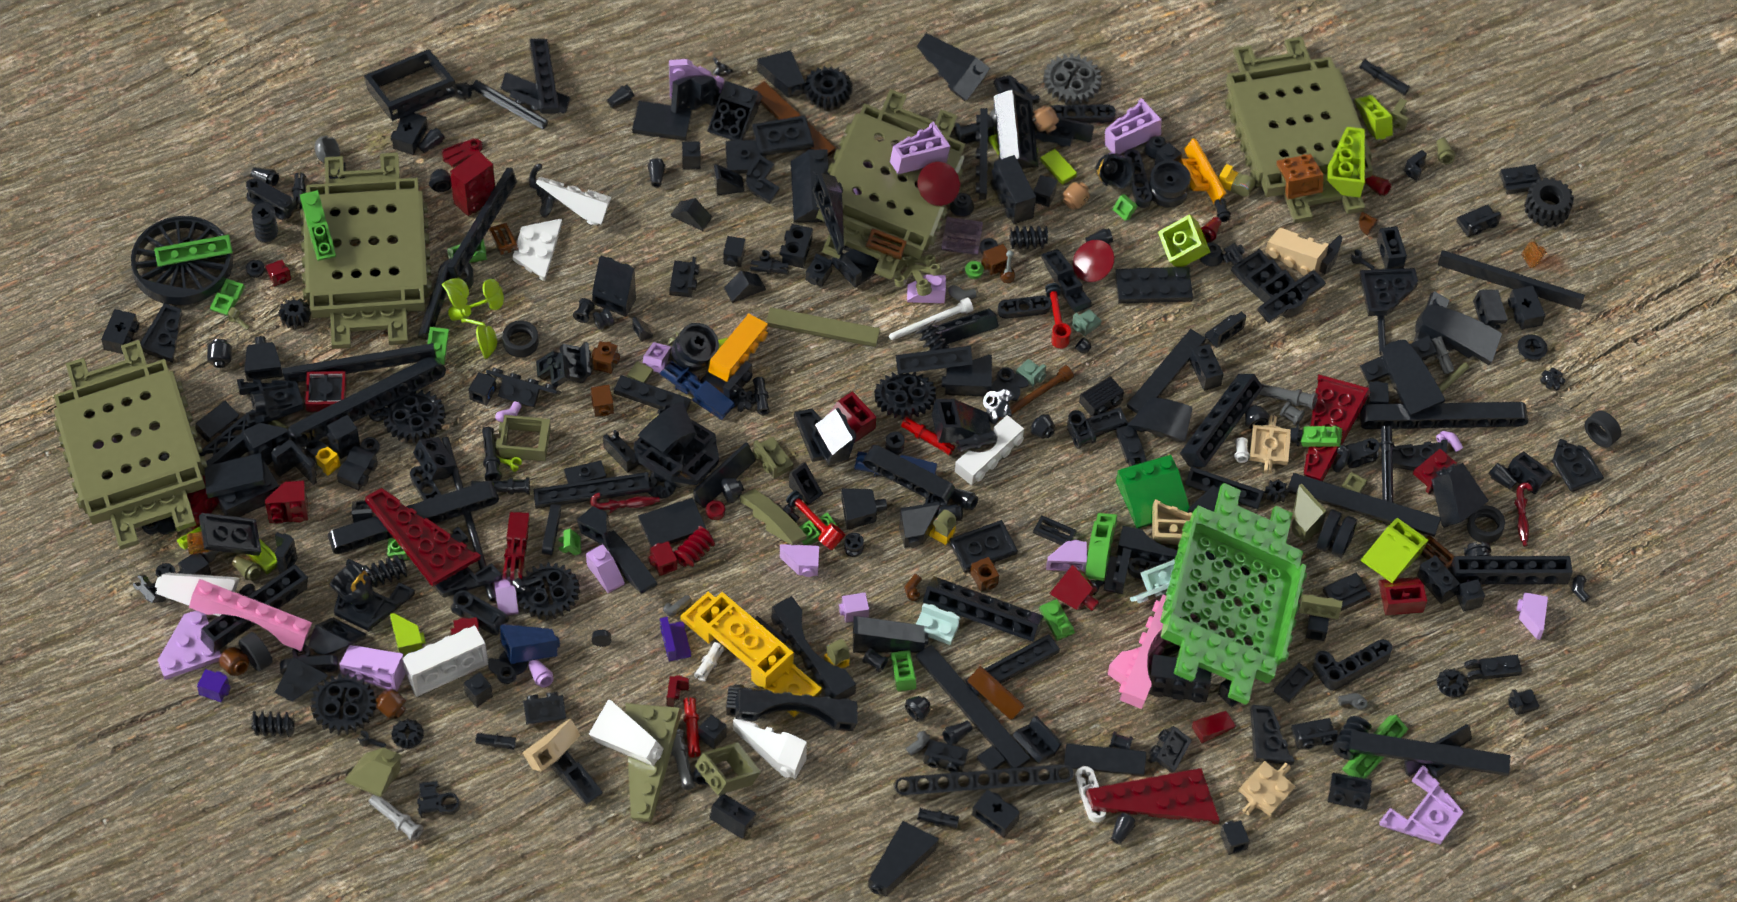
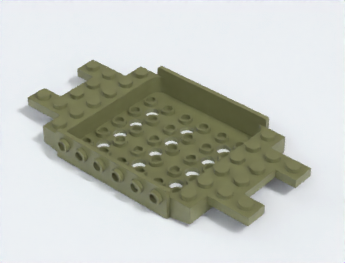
[1225,36,1373,224]
[816,89,966,280]
[300,153,432,349]
[53,340,207,550]

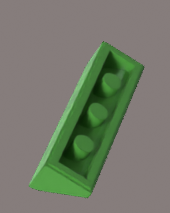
[154,235,232,267]
[1342,715,1408,779]

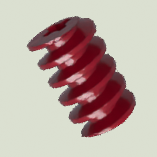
[674,526,715,568]

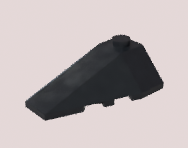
[916,33,990,102]

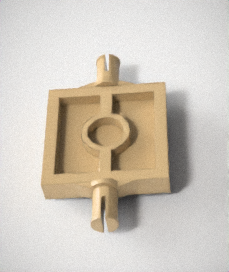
[1249,415,1291,474]
[1238,761,1296,817]

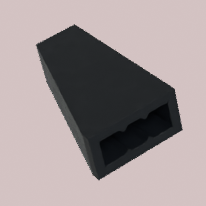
[853,616,928,653]
[868,821,939,897]

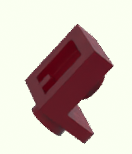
[265,259,291,287]
[666,675,690,707]

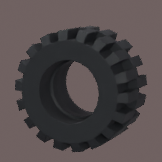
[1524,178,1574,227]

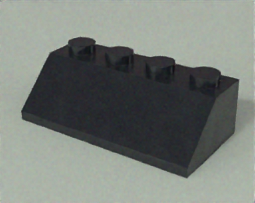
[994,90,1039,168]
[790,149,829,223]

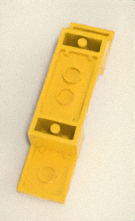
[680,592,822,717]

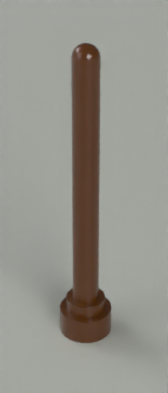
[998,365,1074,421]

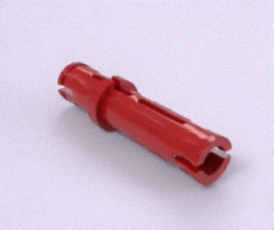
[901,417,956,456]
[683,697,701,758]

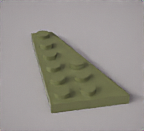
[625,703,682,822]

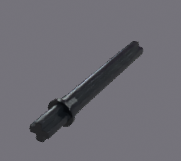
[1379,426,1395,525]

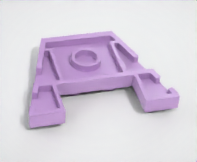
[1379,765,1463,845]

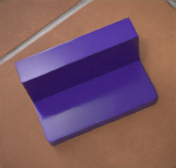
[660,617,691,661]

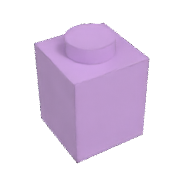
[839,592,869,623]

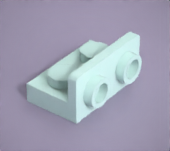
[916,603,960,645]

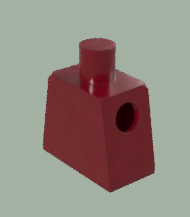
[1049,565,1099,611]

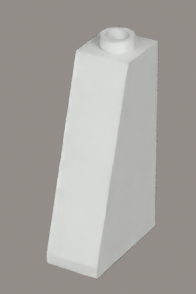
[155,573,240,616]
[589,700,663,766]

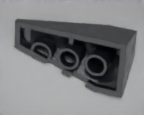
[812,173,844,255]

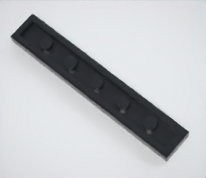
[529,39,559,114]
[1127,328,1206,413]
[533,472,651,509]

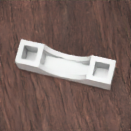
[955,415,1024,485]

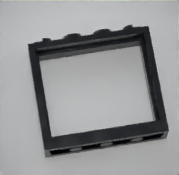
[364,49,458,121]

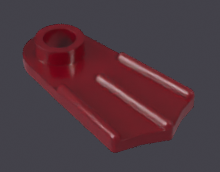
[442,138,483,167]

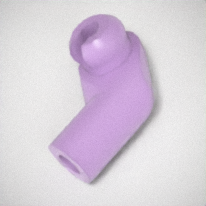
[495,402,522,422]
[1436,431,1464,452]

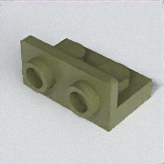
[752,437,794,479]
[1299,594,1342,619]

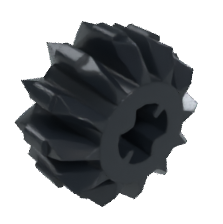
[278,297,311,329]

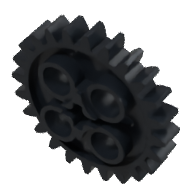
[874,372,936,419]
[383,389,446,443]
[516,562,580,620]
[310,673,376,735]

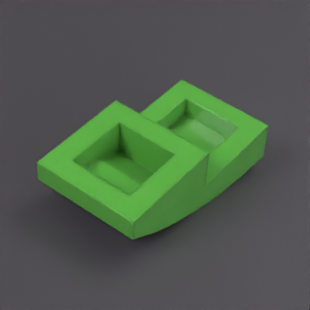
[210,278,245,316]

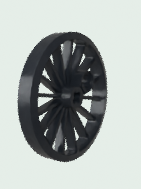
[131,216,233,305]

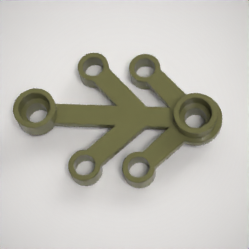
[893,253,942,296]

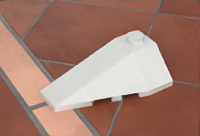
[536,177,611,225]

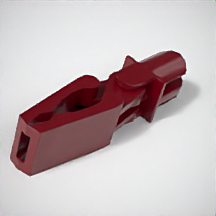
[503,512,530,580]

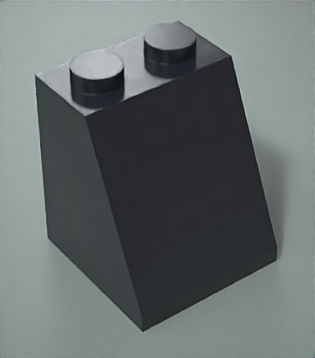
[1431,463,1489,528]

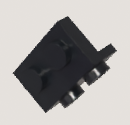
[560,342,592,383]
[1013,716,1062,763]

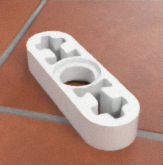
[1076,767,1106,822]

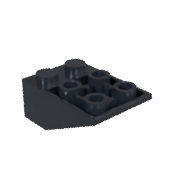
[707,80,763,141]
[592,255,636,317]
[931,399,992,443]

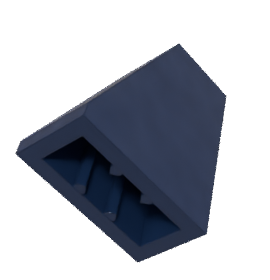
[500,624,560,664]

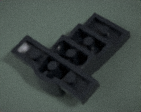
[1231,248,1326,324]
[1413,291,1502,365]
[1360,336,1445,417]

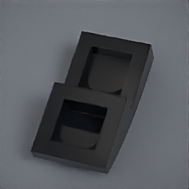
[1320,235,1342,275]

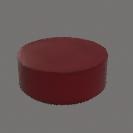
[706,500,725,520]

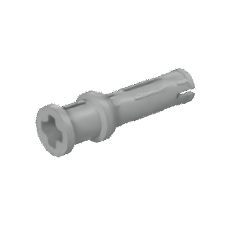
[369,795,423,841]

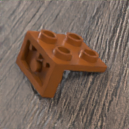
[1277,154,1323,199]

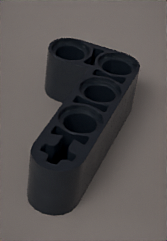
[1312,639,1392,691]

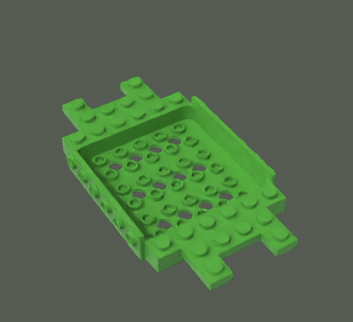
[1160,483,1307,705]

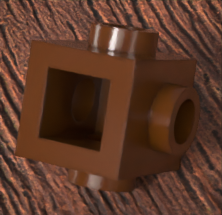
[592,341,620,374]

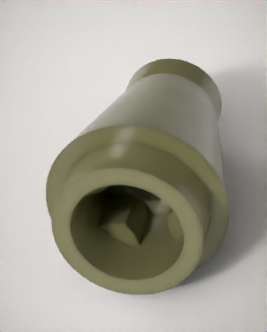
[1436,138,1455,165]
[232,556,261,581]

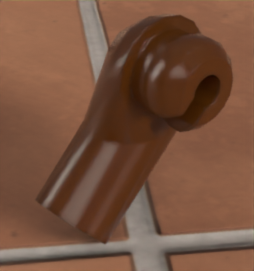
[904,574,922,601]

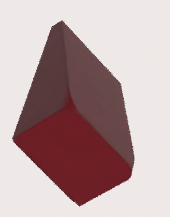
[1192,710,1236,743]

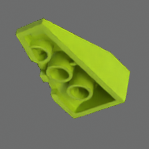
[1328,127,1365,198]

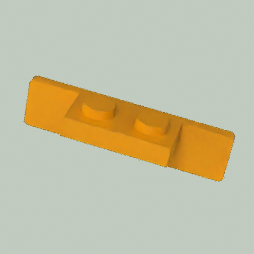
[1179,139,1226,204]

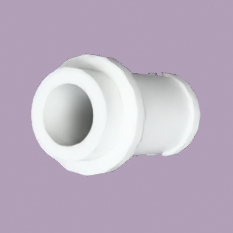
[1234,437,1250,463]

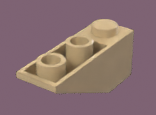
[522,718,580,771]

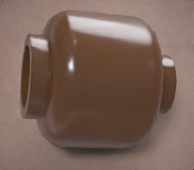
[219,647,249,676]
[376,689,406,719]

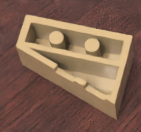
[1265,227,1329,276]
[1152,500,1192,545]

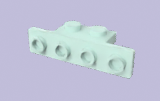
[1130,559,1175,604]

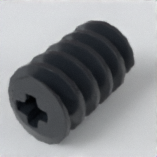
[251,203,278,243]
[1010,226,1048,249]
[915,320,950,351]
[363,554,408,588]
[251,710,295,737]
[1333,716,1372,760]

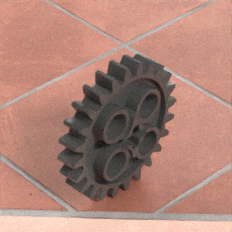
[1043,53,1102,105]

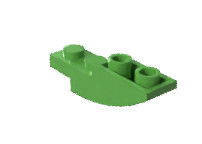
[300,190,336,261]
[1085,513,1117,581]

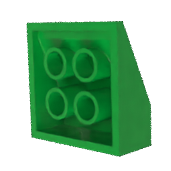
[1116,455,1189,529]

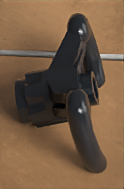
[528,163,559,218]

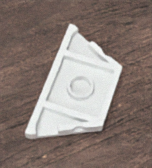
[513,219,562,281]

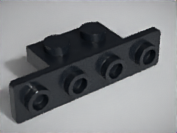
[500,72,571,114]
[1033,113,1094,147]
[486,367,561,407]
[1404,724,1472,778]

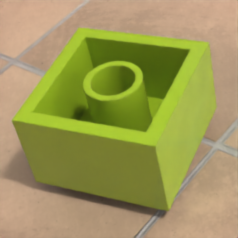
[1158,214,1210,267]

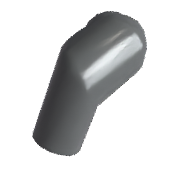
[948,285,977,301]
[905,731,930,757]

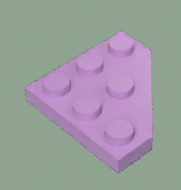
[669,59,724,99]
[158,610,221,680]

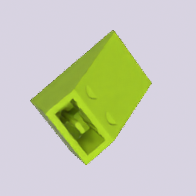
[1361,518,1428,583]

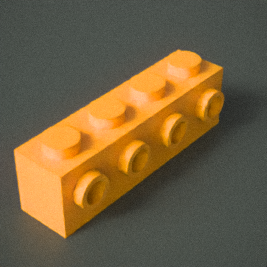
[708,313,768,382]

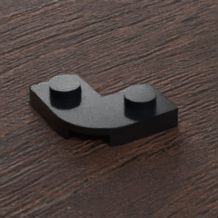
[746,155,780,204]
[536,351,570,387]

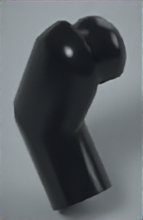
[1332,445,1351,473]
[1572,575,1590,603]

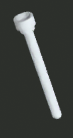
[889,297,974,340]

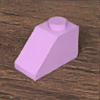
[907,275,946,303]
[1046,540,1087,572]
[586,544,624,593]
[780,544,819,577]
[1517,592,1548,640]

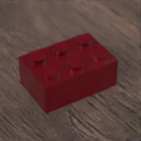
[450,151,495,217]

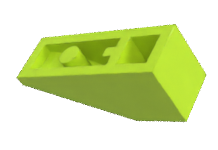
[1355,95,1393,140]

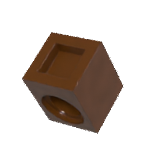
[981,244,1012,276]
[590,385,614,417]
[970,557,999,592]

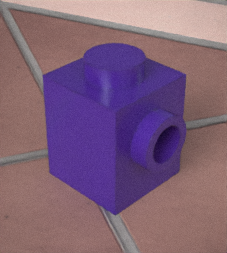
[197,669,231,702]

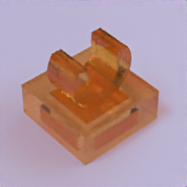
[1521,241,1547,268]
[186,531,209,555]

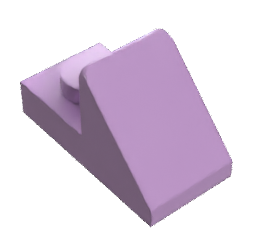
[643,342,671,373]
[494,577,519,616]

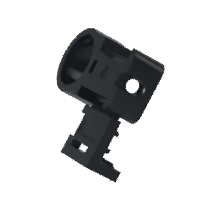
[417,781,460,818]

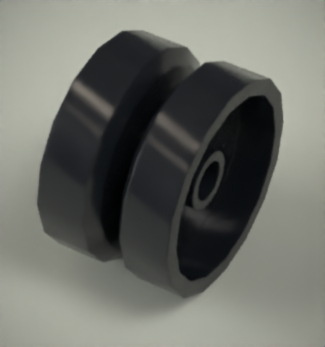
[1149,160,1191,208]
[671,323,719,371]
[1316,509,1358,559]

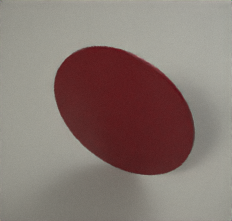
[918,162,960,206]
[1073,240,1115,282]

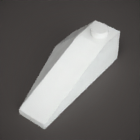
[733,718,807,779]

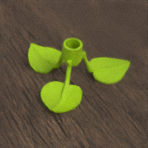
[442,278,504,359]

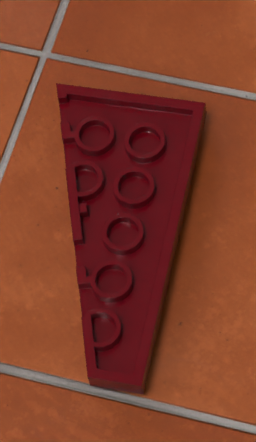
[1304,374,1370,481]
[365,488,481,587]
[1086,768,1220,824]

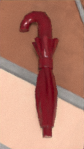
[1514,483,1533,547]
[590,493,660,513]

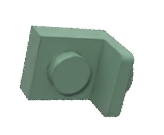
[1072,309,1102,337]
[1016,359,1046,387]

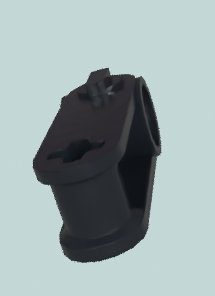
[246,178,297,220]
[451,591,509,636]

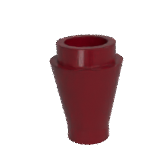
[1365,175,1392,196]
[1201,217,1222,243]

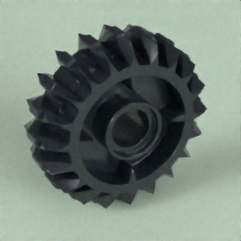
[804,65,852,110]

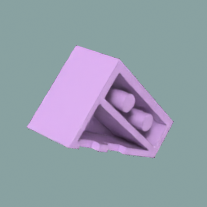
[1105,98,1161,154]
[890,122,950,174]
[340,645,406,691]

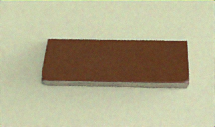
[967,666,1024,720]

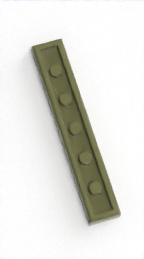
[766,307,880,347]

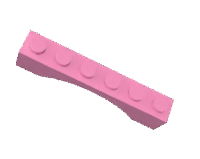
[189,579,312,651]
[1119,595,1166,709]
[1108,614,1197,684]

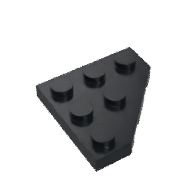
[1359,268,1418,316]

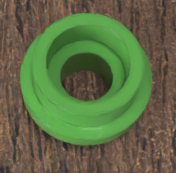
[965,261,984,279]

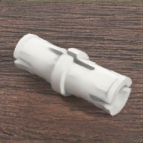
[694,643,724,681]

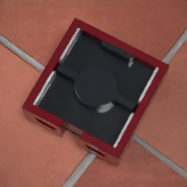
[305,371,347,412]

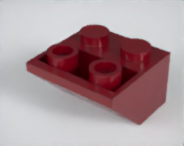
[827,391,877,442]
[265,481,308,524]
[1378,577,1427,616]

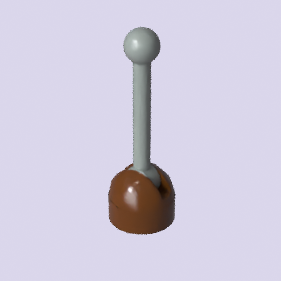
[1000,250,1015,283]

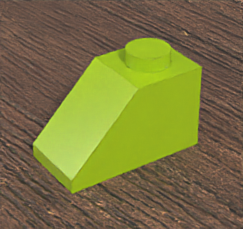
[390,613,426,657]

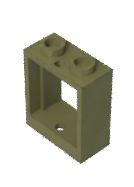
[496,415,551,462]
[695,742,761,796]

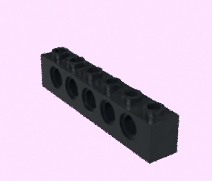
[1180,374,1264,467]
[1450,556,1573,585]
[201,564,308,654]
[923,576,1044,642]

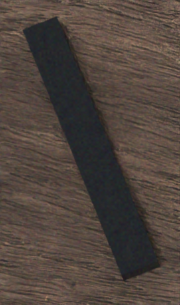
[447,167,517,279]
[1438,250,1585,310]
[282,343,437,382]
[1287,473,1441,537]
[916,644,1030,768]
[1349,730,1511,776]

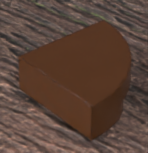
[1359,212,1378,236]

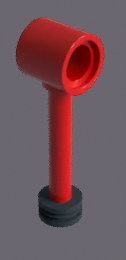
[1045,283,1071,349]
[786,490,845,550]

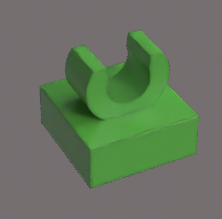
[1112,194,1138,221]
[559,529,581,556]

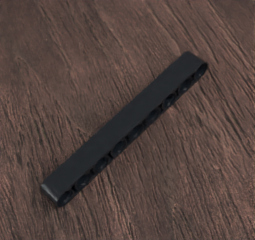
[288,356,446,447]
[1360,402,1529,430]
[327,481,499,554]
[893,764,1074,795]

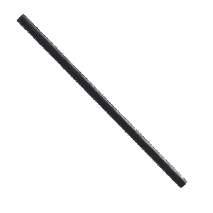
[441,437,496,602]

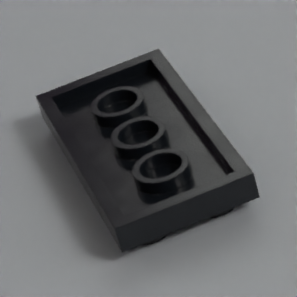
[1115,267,1193,304]

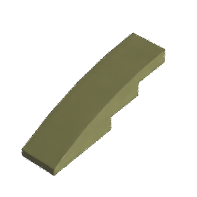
[740,489,806,545]

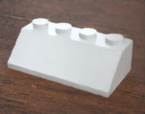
[402,626,488,697]

